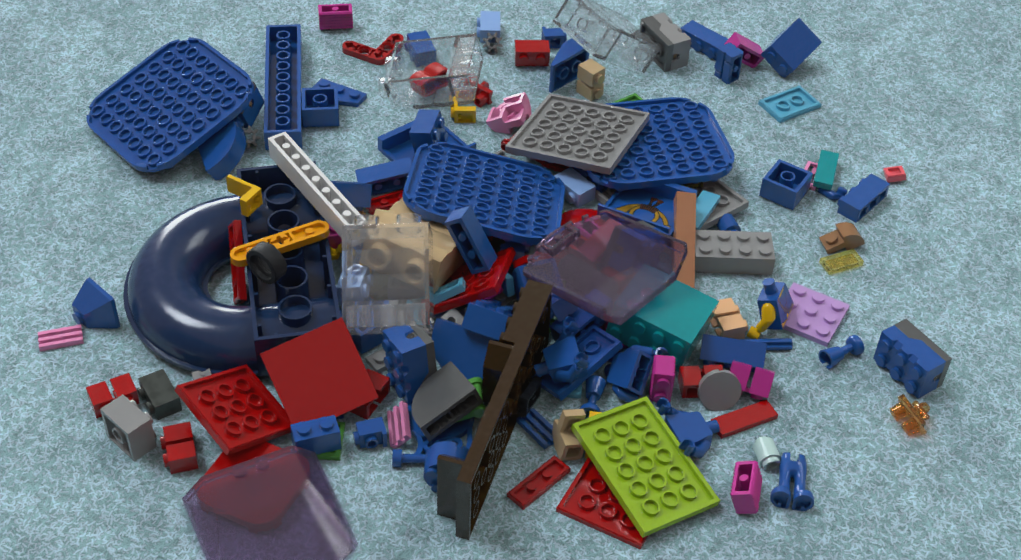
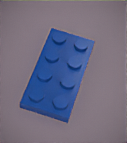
[532,324,623,401]

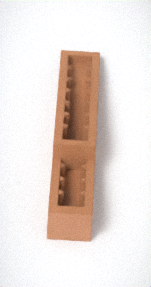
[672,191,696,288]

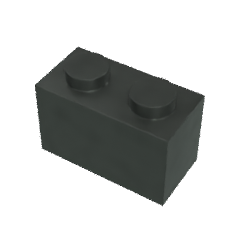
[137,369,182,420]

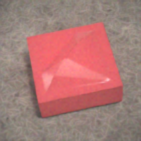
[883,166,906,183]

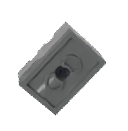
[638,12,691,72]

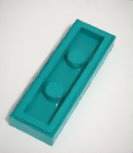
[813,149,839,190]

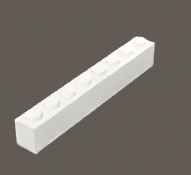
[268,132,367,247]

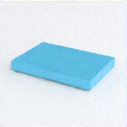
[758,85,821,123]

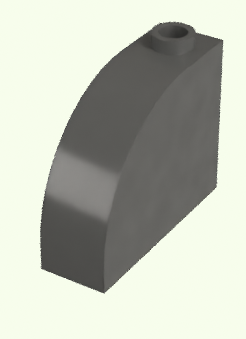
[412,361,483,442]

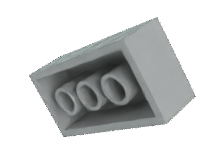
[695,230,776,275]

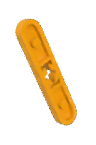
[230,220,330,267]

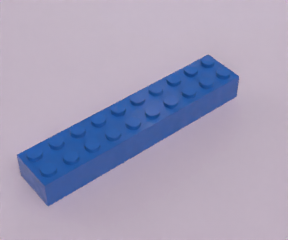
[264,24,303,150]

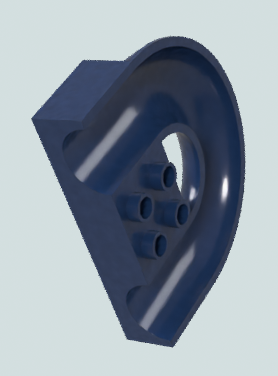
[123,161,341,376]

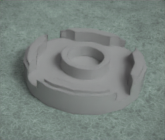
[698,369,742,411]

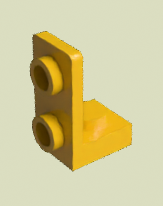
[450,90,476,123]
[226,174,263,217]

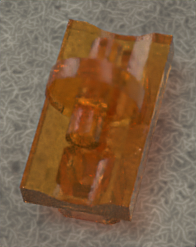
[890,394,930,436]

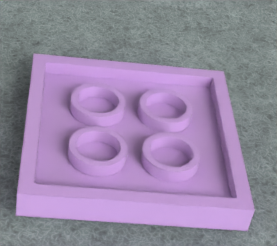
[783,282,850,347]

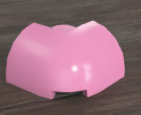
[486,92,531,134]

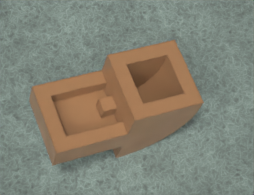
[819,222,865,254]

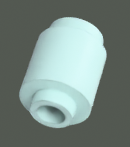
[752,436,781,470]

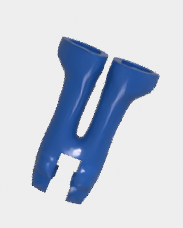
[770,452,814,511]

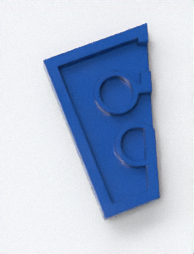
[312,78,367,107]

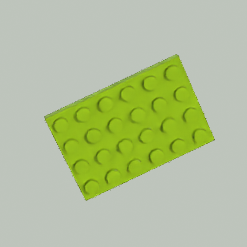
[571,396,720,538]

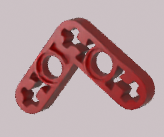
[342,33,404,65]

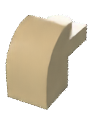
[552,409,586,461]

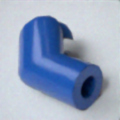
[818,187,847,200]

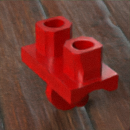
[461,79,493,107]

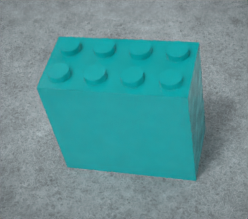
[605,264,719,373]

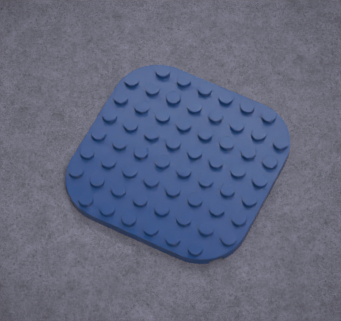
[86,37,254,172]
[586,97,735,191]
[402,142,565,247]

